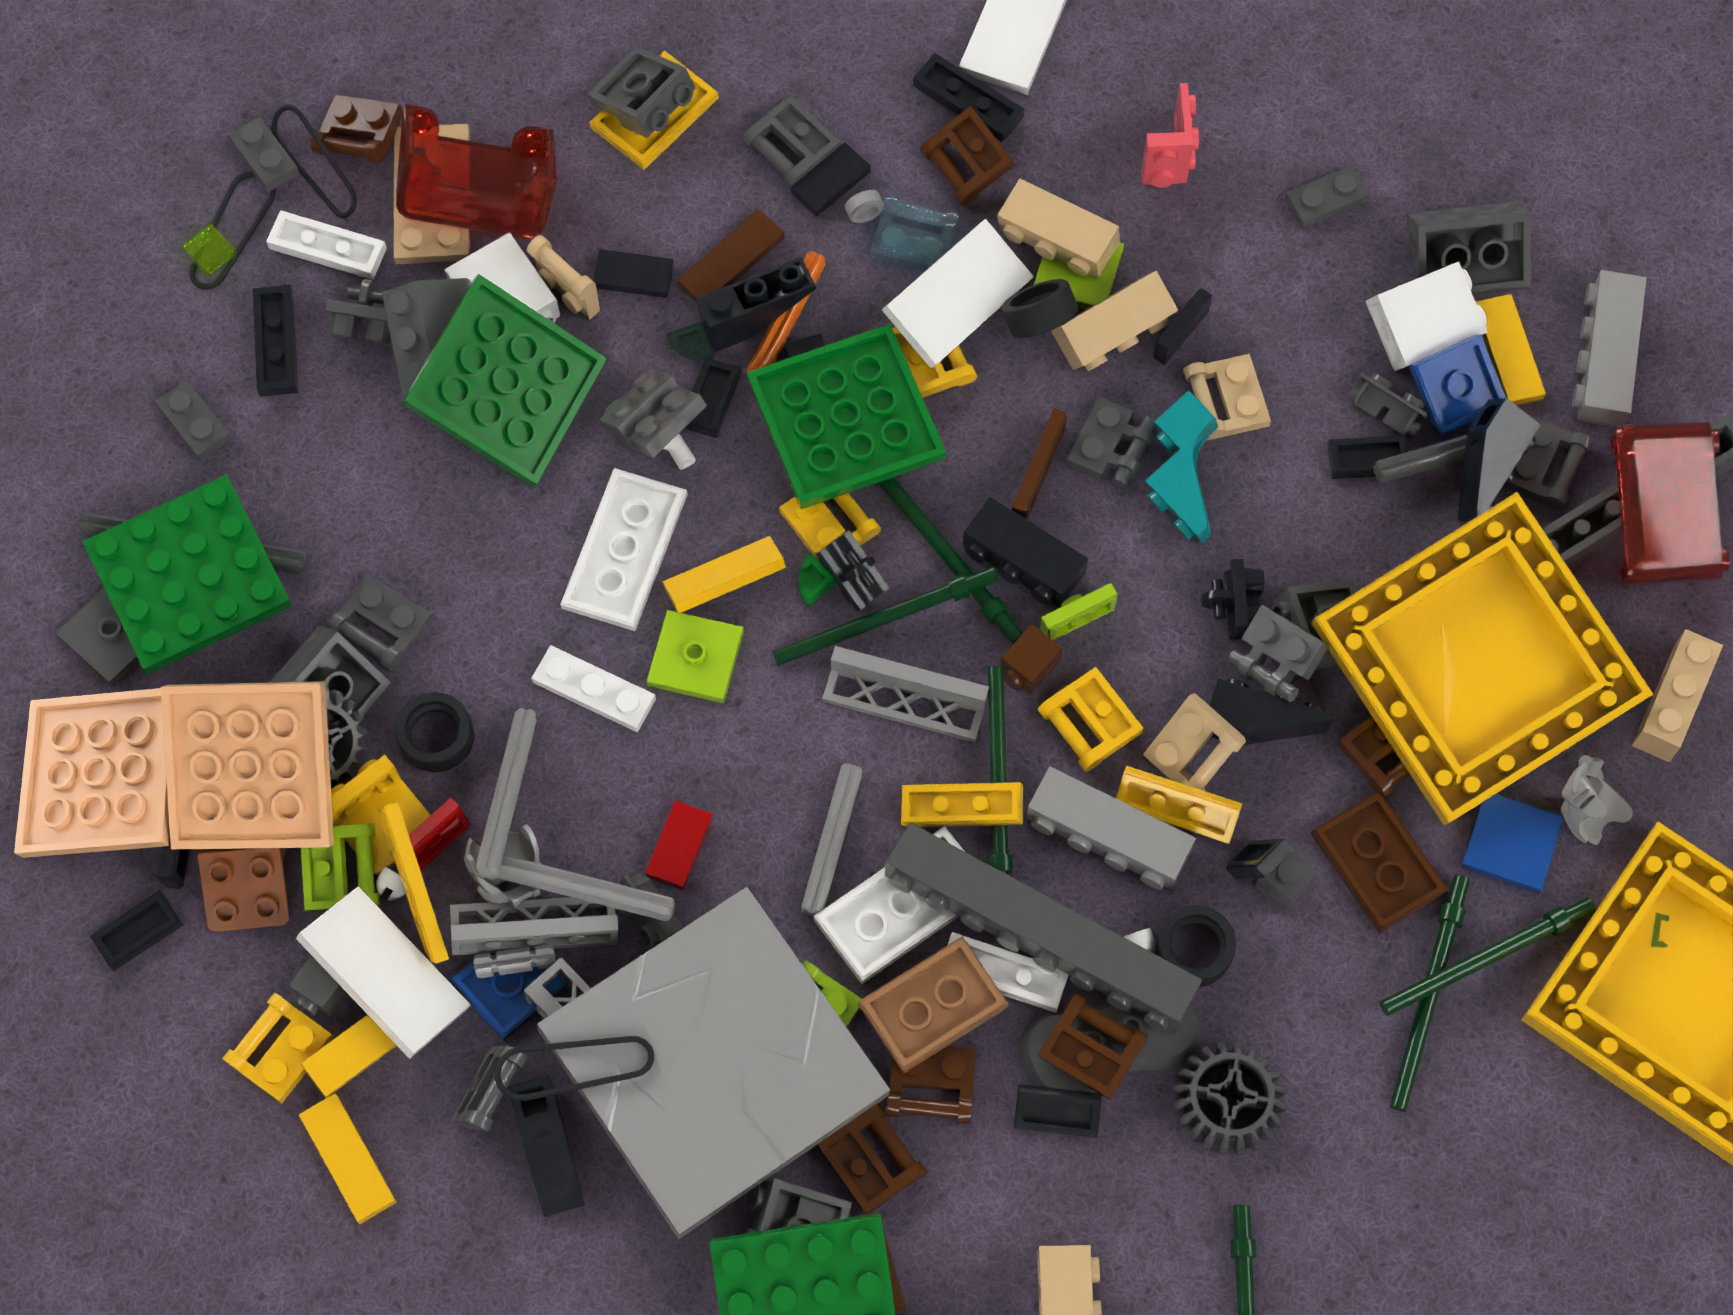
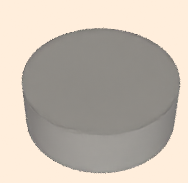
[845,190,884,223]

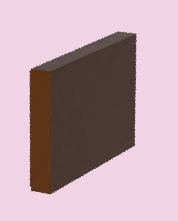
[1311,791,1449,934]

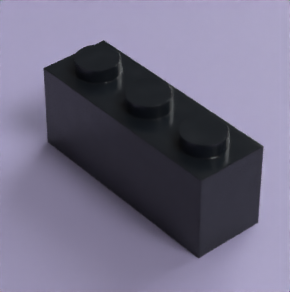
[963,497,1088,608]

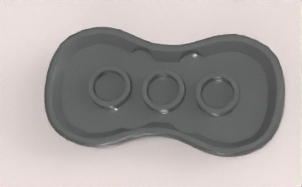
[1020,1002,1201,1093]

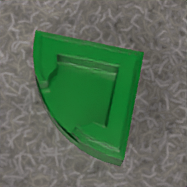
[798,553,836,608]

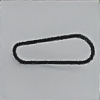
[271,104,357,218]
[189,172,276,290]
[494,1036,654,1101]

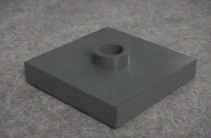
[56,588,139,687]

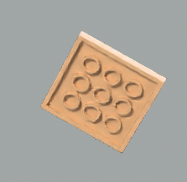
[161,682,334,849]
[14,688,170,858]

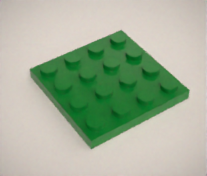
[401,274,607,487]
[746,324,946,509]
[82,474,292,675]
[710,1213,896,1315]

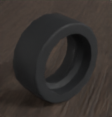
[1002,279,1078,338]
[395,692,475,773]
[1155,904,1236,987]

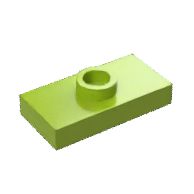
[1040,583,1118,640]

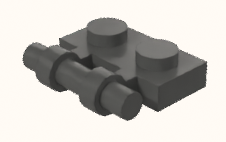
[1066,396,1156,488]
[1227,605,1330,702]

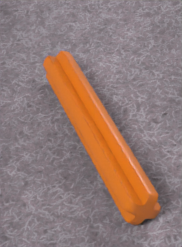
[746,251,825,372]

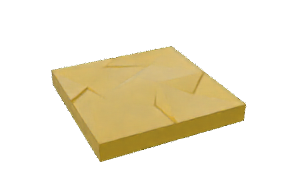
[1311,492,1653,826]
[1521,822,1733,1166]

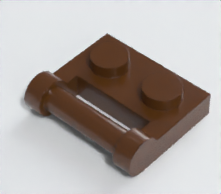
[311,95,404,163]
[920,106,1015,206]
[1337,716,1410,798]
[1038,993,1149,1101]
[886,1047,976,1124]
[818,1103,928,1215]

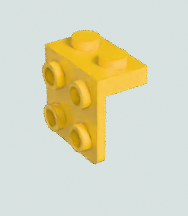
[331,755,431,875]

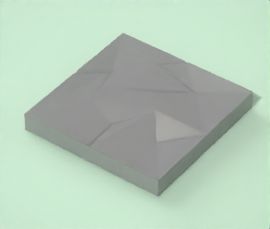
[537,887,890,1239]

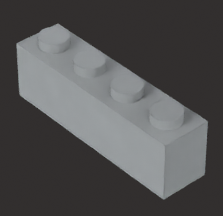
[1572,270,1647,429]
[1026,766,1196,891]

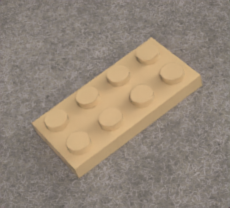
[394,124,470,264]

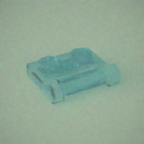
[870,195,960,271]

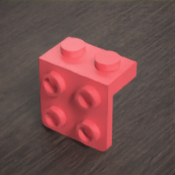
[1141,83,1199,188]

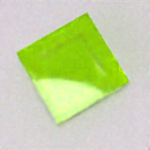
[181,223,237,276]

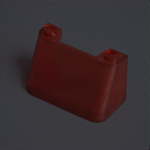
[396,104,558,238]
[1609,422,1730,588]

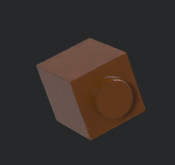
[1000,624,1062,695]

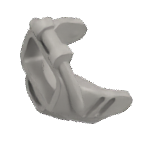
[1561,755,1633,845]
[464,824,542,909]

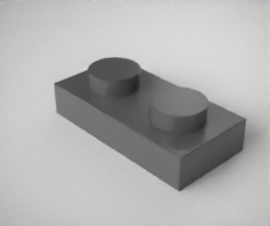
[228,117,299,193]
[1285,165,1370,229]
[155,380,232,461]

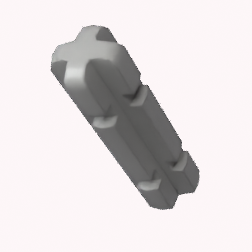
[473,944,556,978]

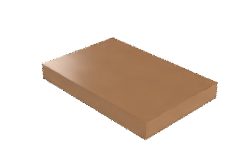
[858,936,1008,1074]

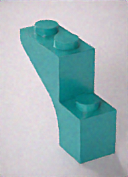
[1145,391,1219,544]

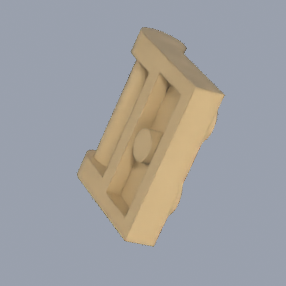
[527,235,600,320]
[1183,354,1271,440]
[1143,693,1246,791]

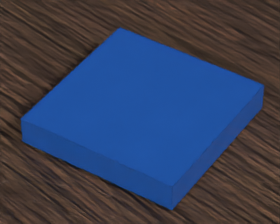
[1409,334,1506,436]
[1461,794,1564,894]
[450,953,567,1041]

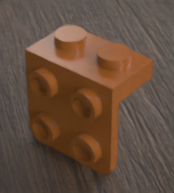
[197,848,290,932]

